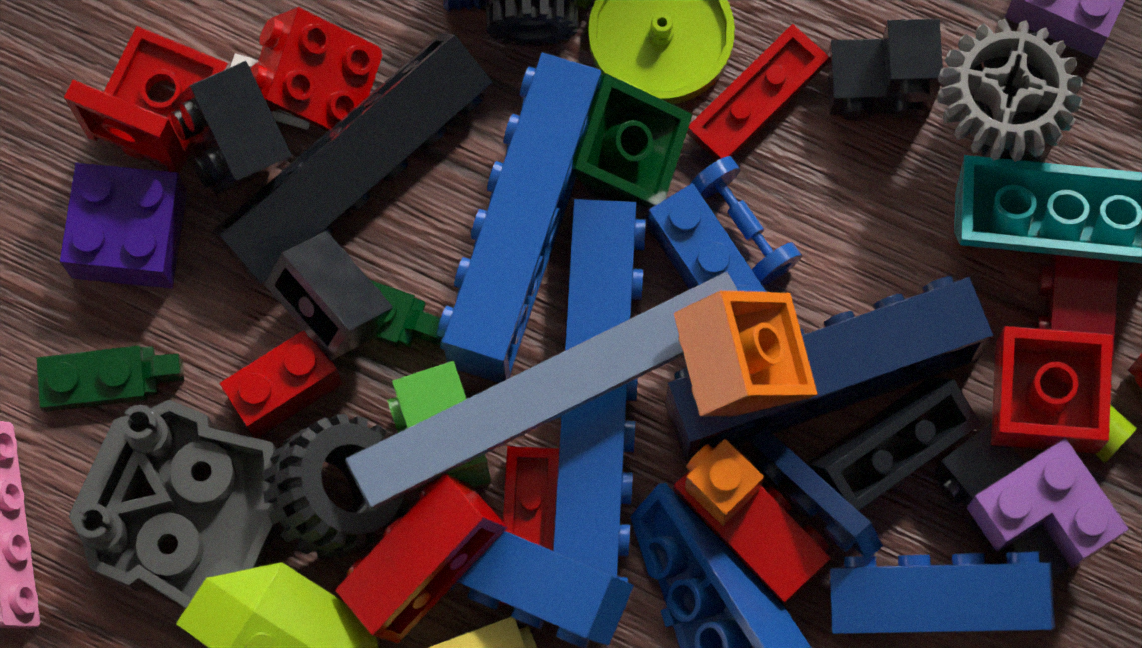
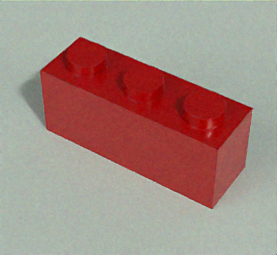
[673,443,831,606]
[335,473,508,643]

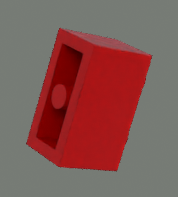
[219,330,343,439]

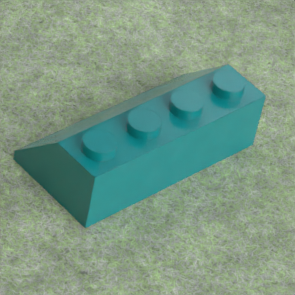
[954,155,1142,263]

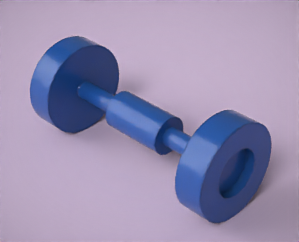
[690,156,802,286]

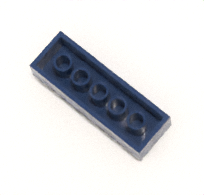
[665,276,993,464]

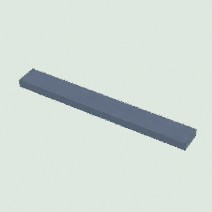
[346,272,738,511]

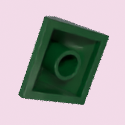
[571,73,693,208]

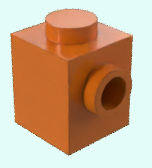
[685,439,764,526]

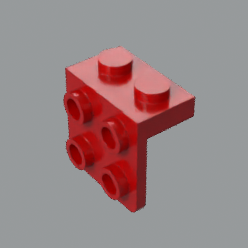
[250,7,382,131]

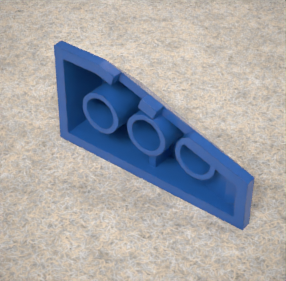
[630,483,811,648]

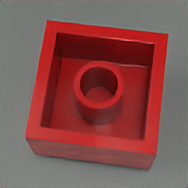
[991,326,1113,454]

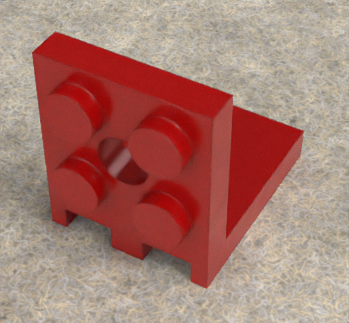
[64,26,230,175]

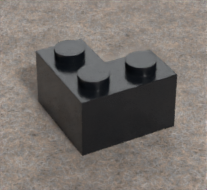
[827,19,943,120]

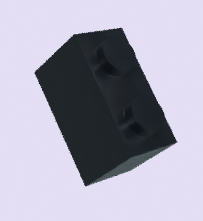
[264,231,393,361]

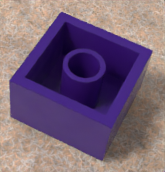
[60,162,187,289]

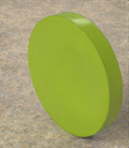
[588,0,735,105]

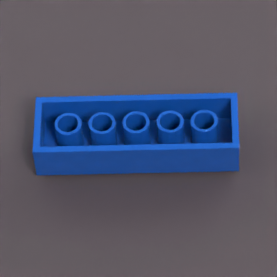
[437,52,601,383]

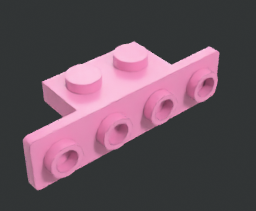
[0,421,40,629]

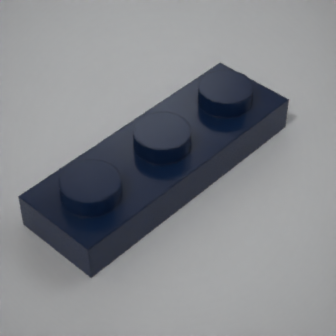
[750,428,883,560]

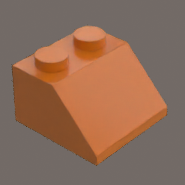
[674,290,818,416]

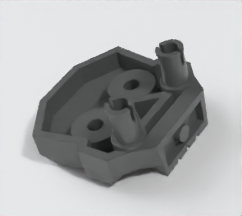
[68,400,280,609]

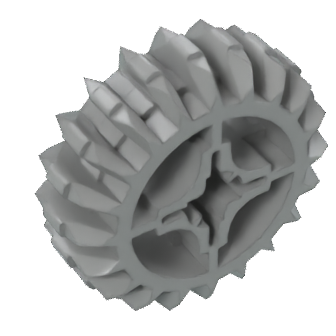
[937,18,1083,162]

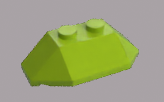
[176,562,378,648]

